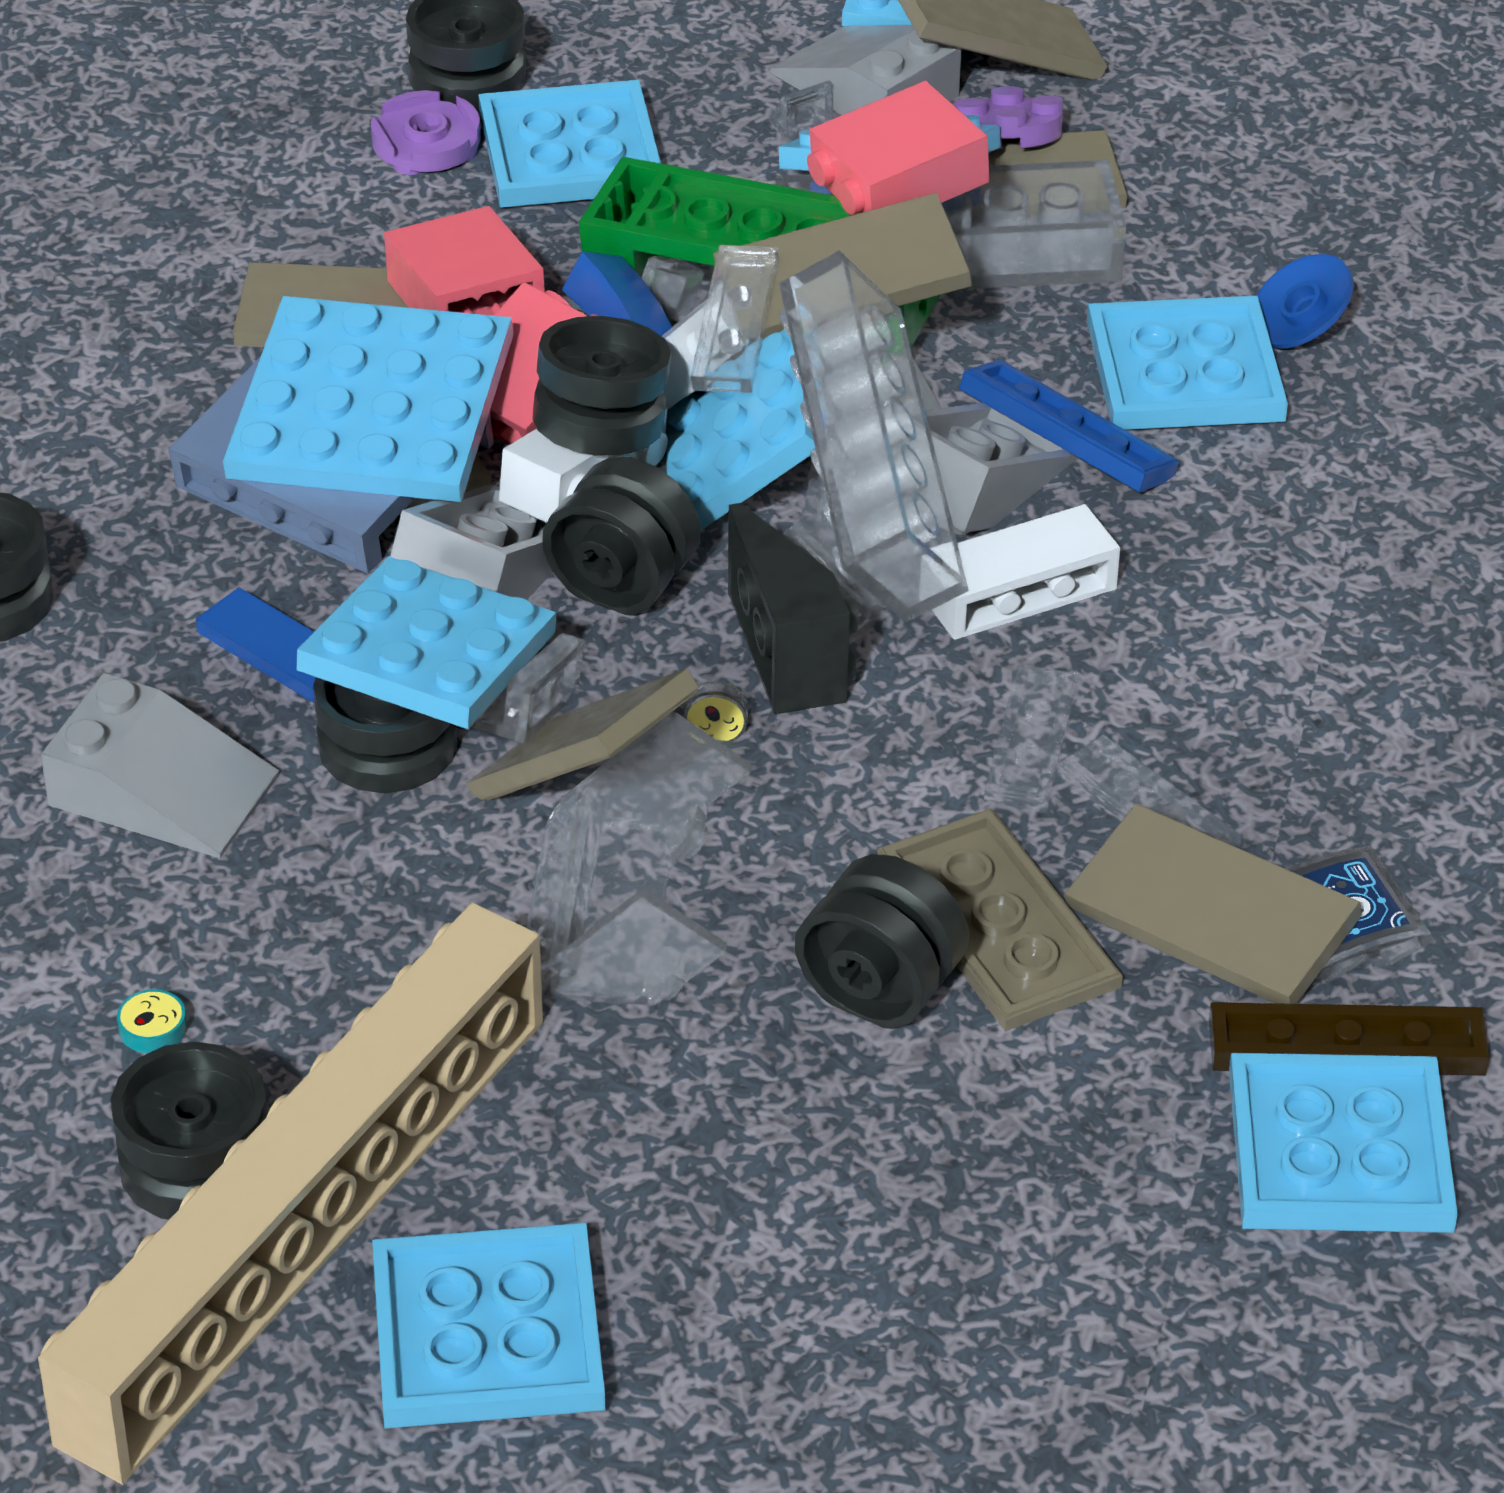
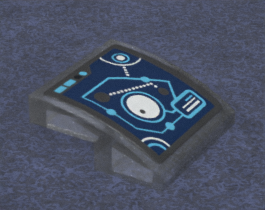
[1286,846,1434,988]

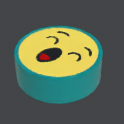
[117,989,187,1053]

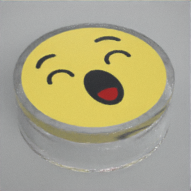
[684,681,749,741]

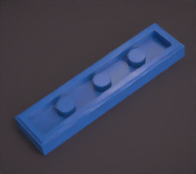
[959,359,1179,493]

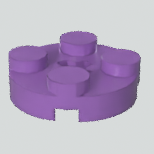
[954,86,1063,149]
[371,90,481,175]

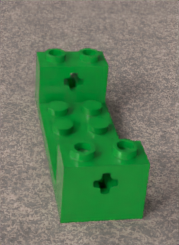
[579,156,940,357]

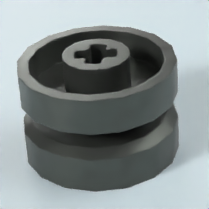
[406,0,526,111]
[532,316,671,456]
[543,457,701,615]
[0,492,54,642]
[313,677,457,794]
[795,854,969,1029]
[110,1041,268,1220]

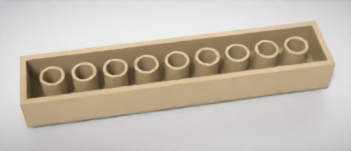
[38,903,543,1485]

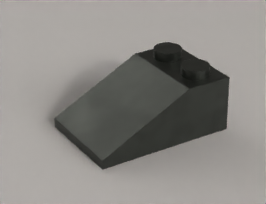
[728,503,858,715]

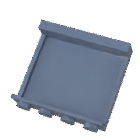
[169,356,494,574]

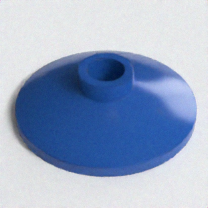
[1256,254,1354,348]

